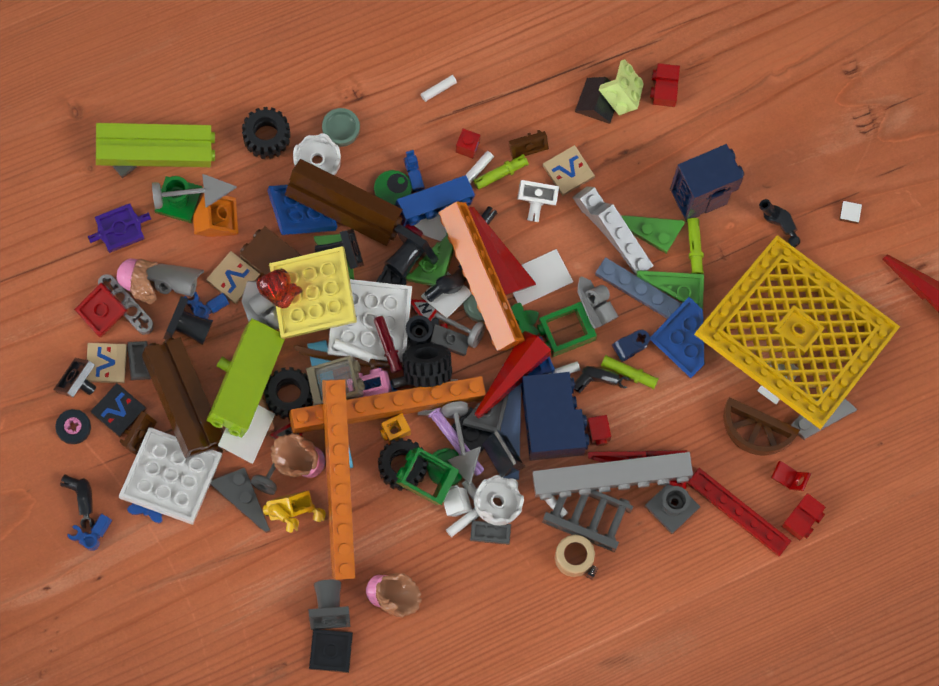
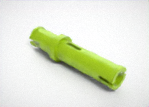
[473,154,529,190]
[687,218,704,274]
[601,355,659,390]

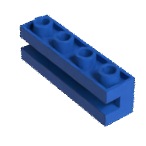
[395,175,475,226]

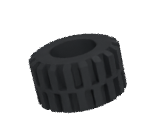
[242,107,290,159]
[402,343,452,387]
[264,367,313,420]
[378,438,427,491]

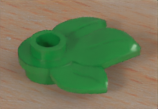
[511,302,539,335]

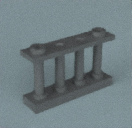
[542,490,634,553]

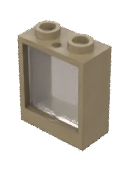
[306,356,365,405]

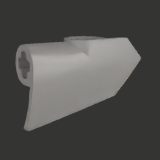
[147,264,204,297]
[577,276,619,329]
[242,281,279,330]

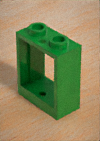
[537,302,597,357]
[396,447,459,505]

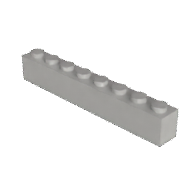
[532,452,693,500]

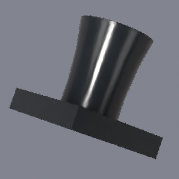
[384,224,439,280]
[315,229,364,269]
[163,296,213,345]
[406,315,439,350]

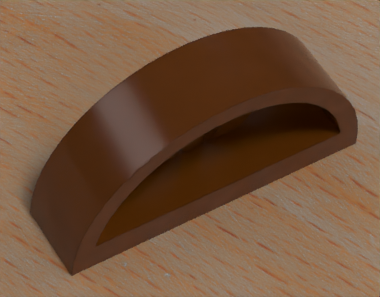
[723,397,800,456]

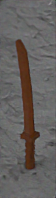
[294,345,402,369]

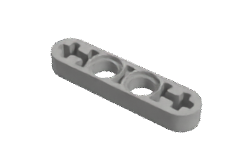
[98,274,154,335]

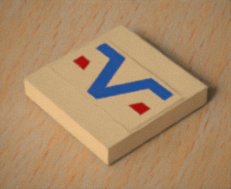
[543,145,595,196]
[206,251,261,304]
[86,343,127,383]

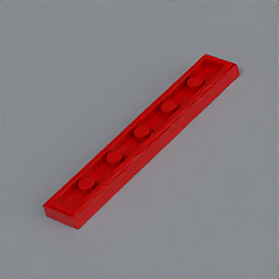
[687,468,791,557]

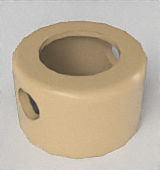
[555,535,595,577]

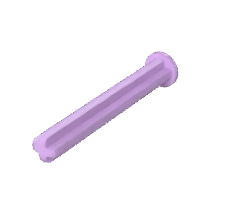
[428,407,484,476]

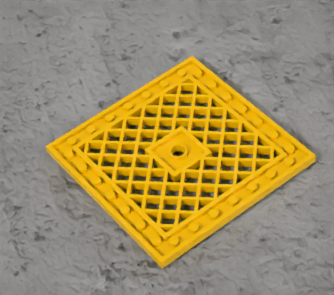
[694,235,900,430]

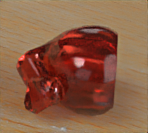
[256,268,303,309]

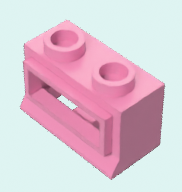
[347,368,392,398]

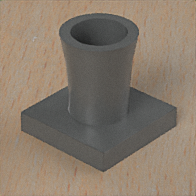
[645,484,700,534]
[308,579,351,630]

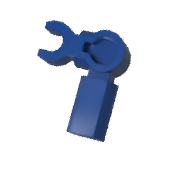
[404,150,425,192]
[185,292,229,319]
[67,514,112,551]

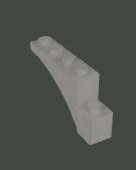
[572,186,654,275]

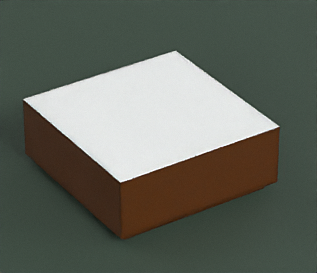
[839,201,862,224]

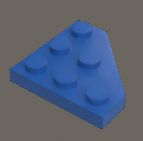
[267,185,337,235]
[650,297,705,378]

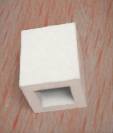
[443,485,472,517]

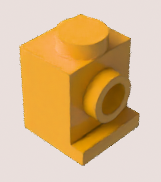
[380,413,411,444]

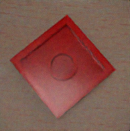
[74,283,128,337]

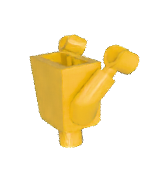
[263,490,326,533]

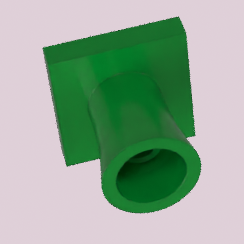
[154,176,203,223]

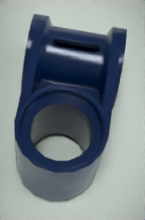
[612,330,650,362]

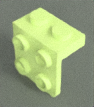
[599,59,644,115]

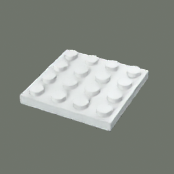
[328,279,412,363]
[119,427,222,525]

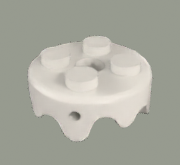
[293,133,341,175]
[474,475,524,526]

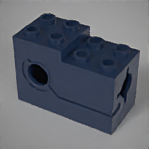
[670,144,744,222]
[521,372,589,461]

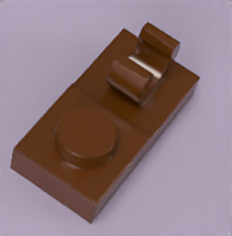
[509,130,549,159]
[120,411,157,455]

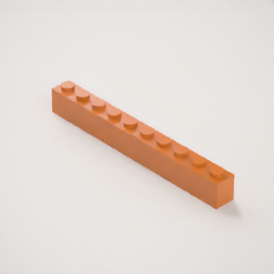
[289,376,486,434]
[322,379,355,580]

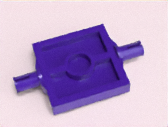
[88,203,151,253]

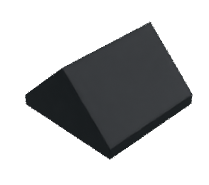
[575,77,615,124]
[482,430,525,478]

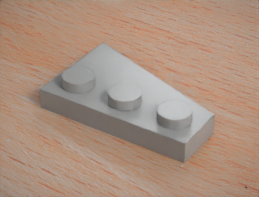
[791,387,857,440]

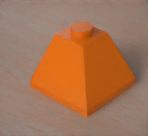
[193,194,238,237]

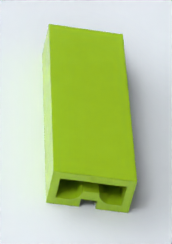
[96,123,215,167]
[206,318,285,438]

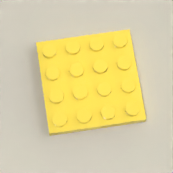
[269,246,357,339]

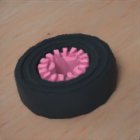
[55,409,91,444]

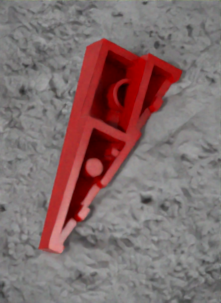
[469,207,536,296]
[882,254,939,313]
[475,331,551,419]
[588,450,687,489]

